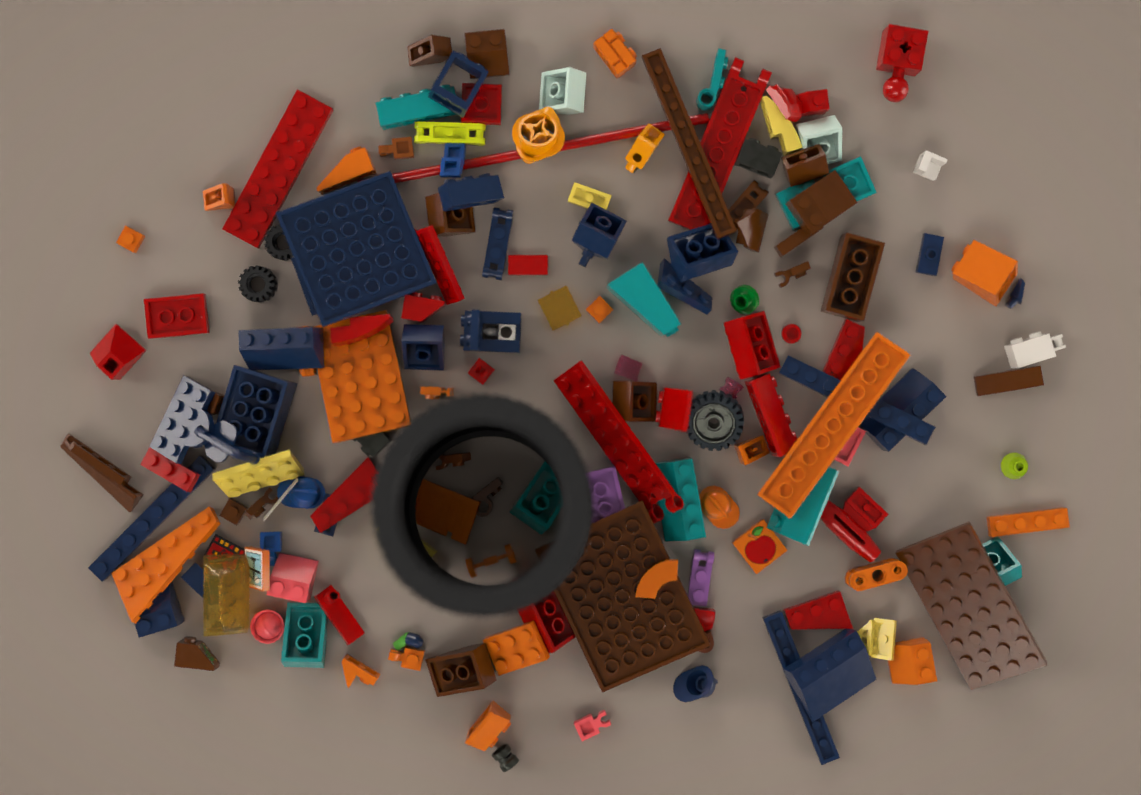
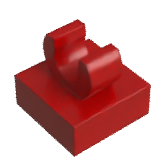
[468,358,495,385]

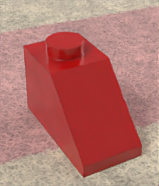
[797,89,830,117]

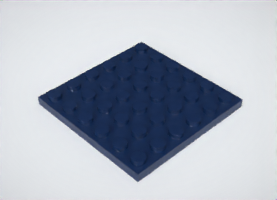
[276,171,436,327]

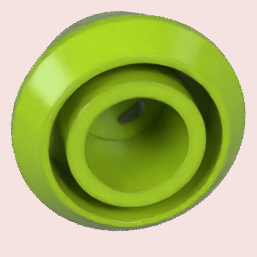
[1001,453,1028,479]

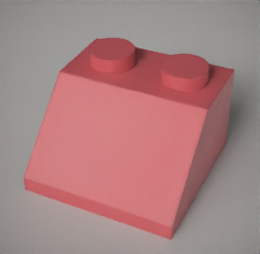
[266,553,319,603]

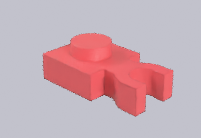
[574,709,611,742]

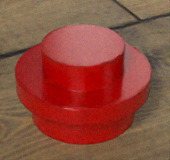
[781,324,802,344]

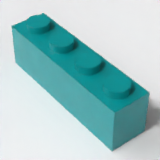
[375,85,457,130]

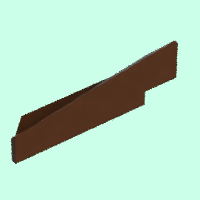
[60,434,144,512]

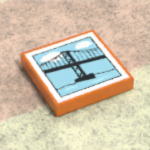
[244,546,270,591]

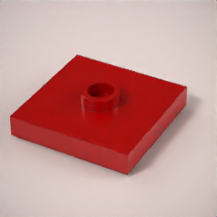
[461,83,502,125]

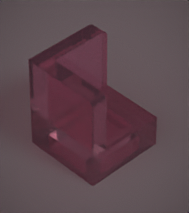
[614,354,642,382]

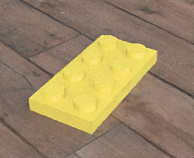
[212,450,305,498]

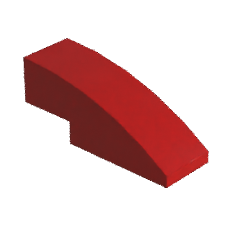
[330,314,394,347]

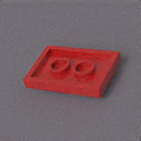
[144,293,210,339]

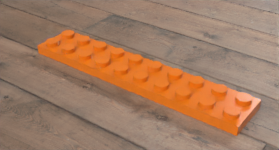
[757,332,911,519]

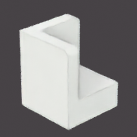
[913,151,948,181]

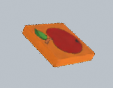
[732,519,788,574]

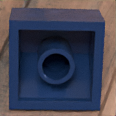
[401,324,445,371]

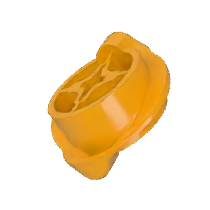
[512,106,565,164]

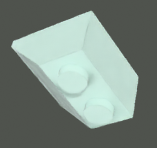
[539,67,586,115]
[796,115,842,164]

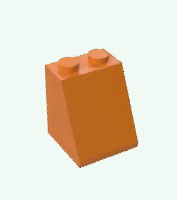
[951,240,1018,307]

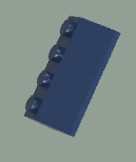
[238,327,324,370]
[859,368,947,452]

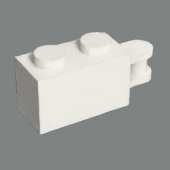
[1004,331,1066,368]

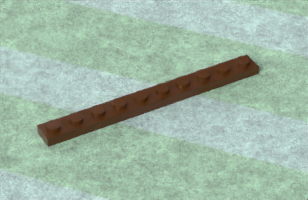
[642,48,737,240]

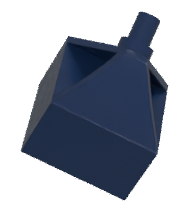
[571,203,627,268]

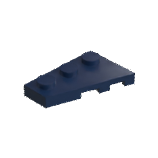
[657,258,713,315]

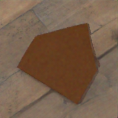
[733,208,769,253]

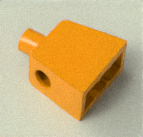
[625,123,665,173]

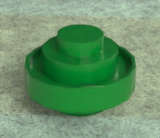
[730,285,759,315]

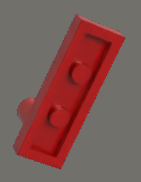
[314,585,365,646]

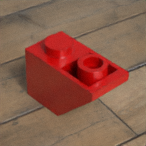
[401,292,446,322]

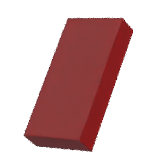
[508,255,548,275]

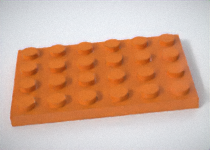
[314,310,411,444]

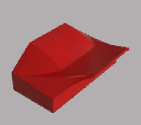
[766,84,802,122]

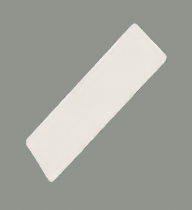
[263,478,298,522]

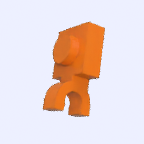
[388,646,425,671]

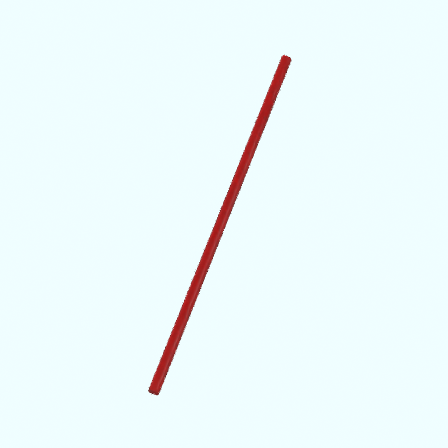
[357,113,709,183]

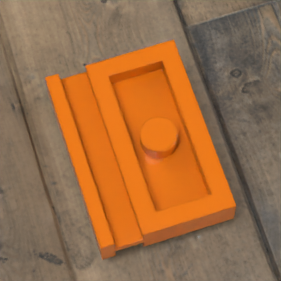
[420,386,454,399]

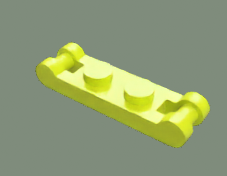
[414,121,486,146]

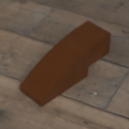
[974,366,1044,396]

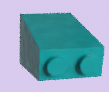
[607,262,681,337]

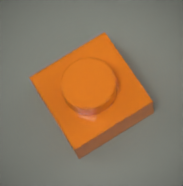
[116,226,145,253]
[586,296,613,324]

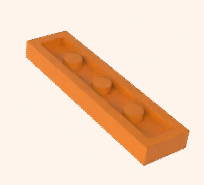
[987,507,1070,537]

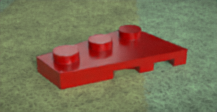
[783,590,853,630]

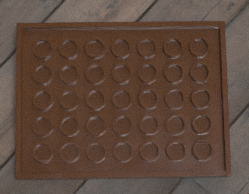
[535,500,711,693]

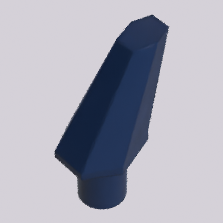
[1005,278,1025,309]

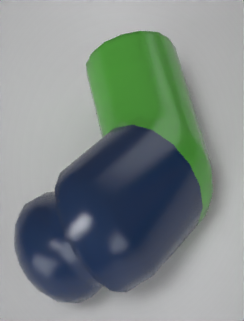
[393,632,423,651]

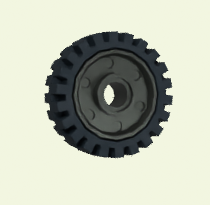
[686,390,744,451]

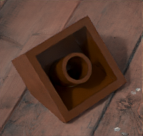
[465,29,510,79]
[425,193,476,237]
[612,381,657,422]

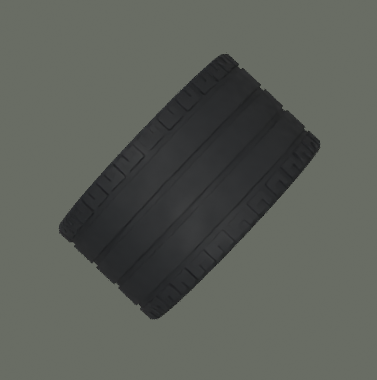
[370,394,593,617]

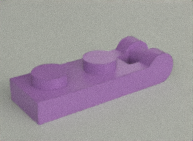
[687,549,714,607]

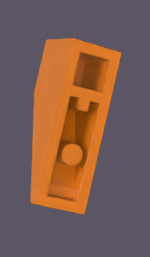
[316,147,377,195]

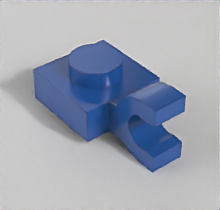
[260,531,282,566]

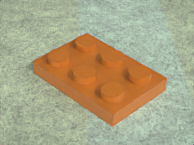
[483,621,550,676]

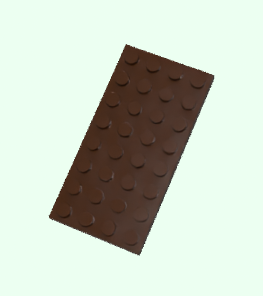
[895,521,1047,690]

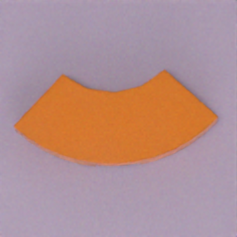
[636,559,678,599]

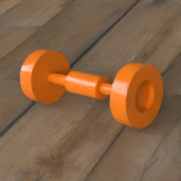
[465,544,517,578]

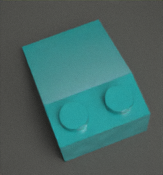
[509,461,562,535]
[281,602,327,668]

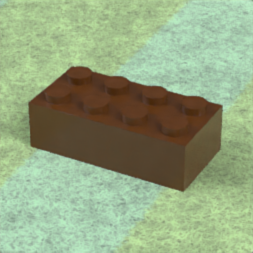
[820,232,885,322]

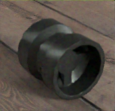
[492,743,519,772]

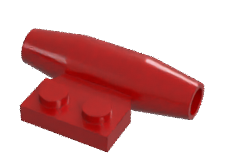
[820,487,889,563]

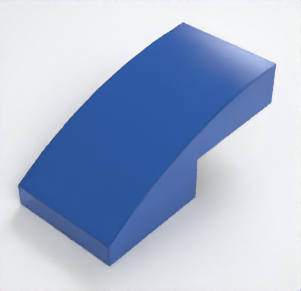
[440,143,466,178]

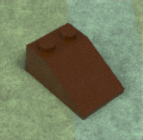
[786,170,858,237]
[426,643,497,697]

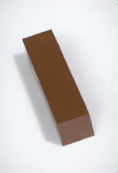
[774,227,824,257]

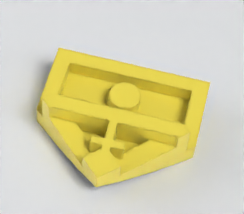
[857,618,897,661]

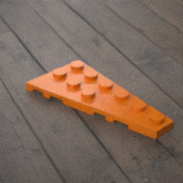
[111,506,221,623]

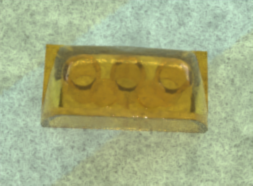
[203,554,249,637]

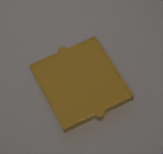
[537,286,582,331]

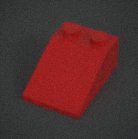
[655,387,693,432]

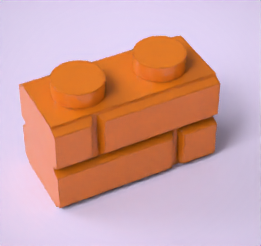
[593,29,637,79]

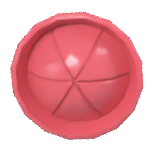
[250,609,285,644]

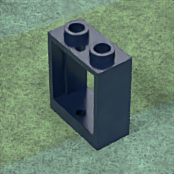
[428,50,489,118]

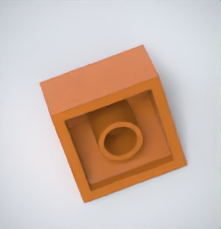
[888,637,937,685]
[465,701,511,751]

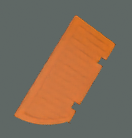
[416,479,481,545]

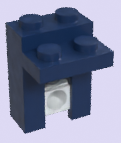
[460,309,521,353]

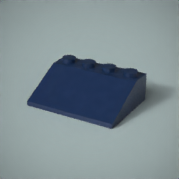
[216,365,298,458]
[783,629,877,722]

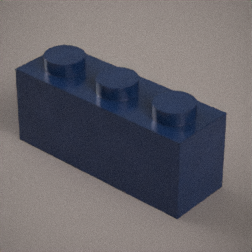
[438,173,504,212]

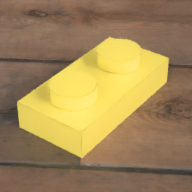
[568,182,612,210]

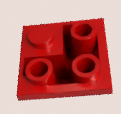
[89,324,147,380]

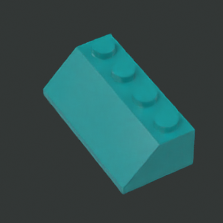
[655,457,706,542]
[766,467,840,546]

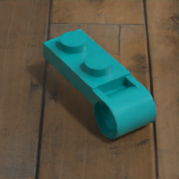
[696,49,729,111]

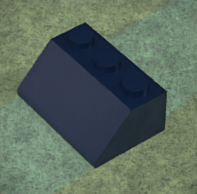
[667,224,738,282]

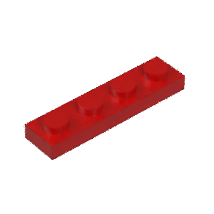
[415,225,465,305]

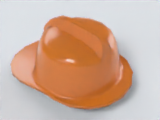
[699,486,740,529]

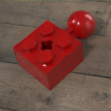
[876,24,929,102]

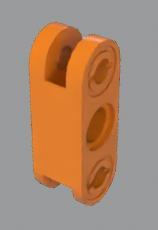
[845,558,908,591]

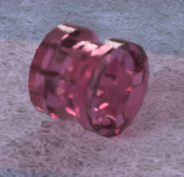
[719,377,744,399]

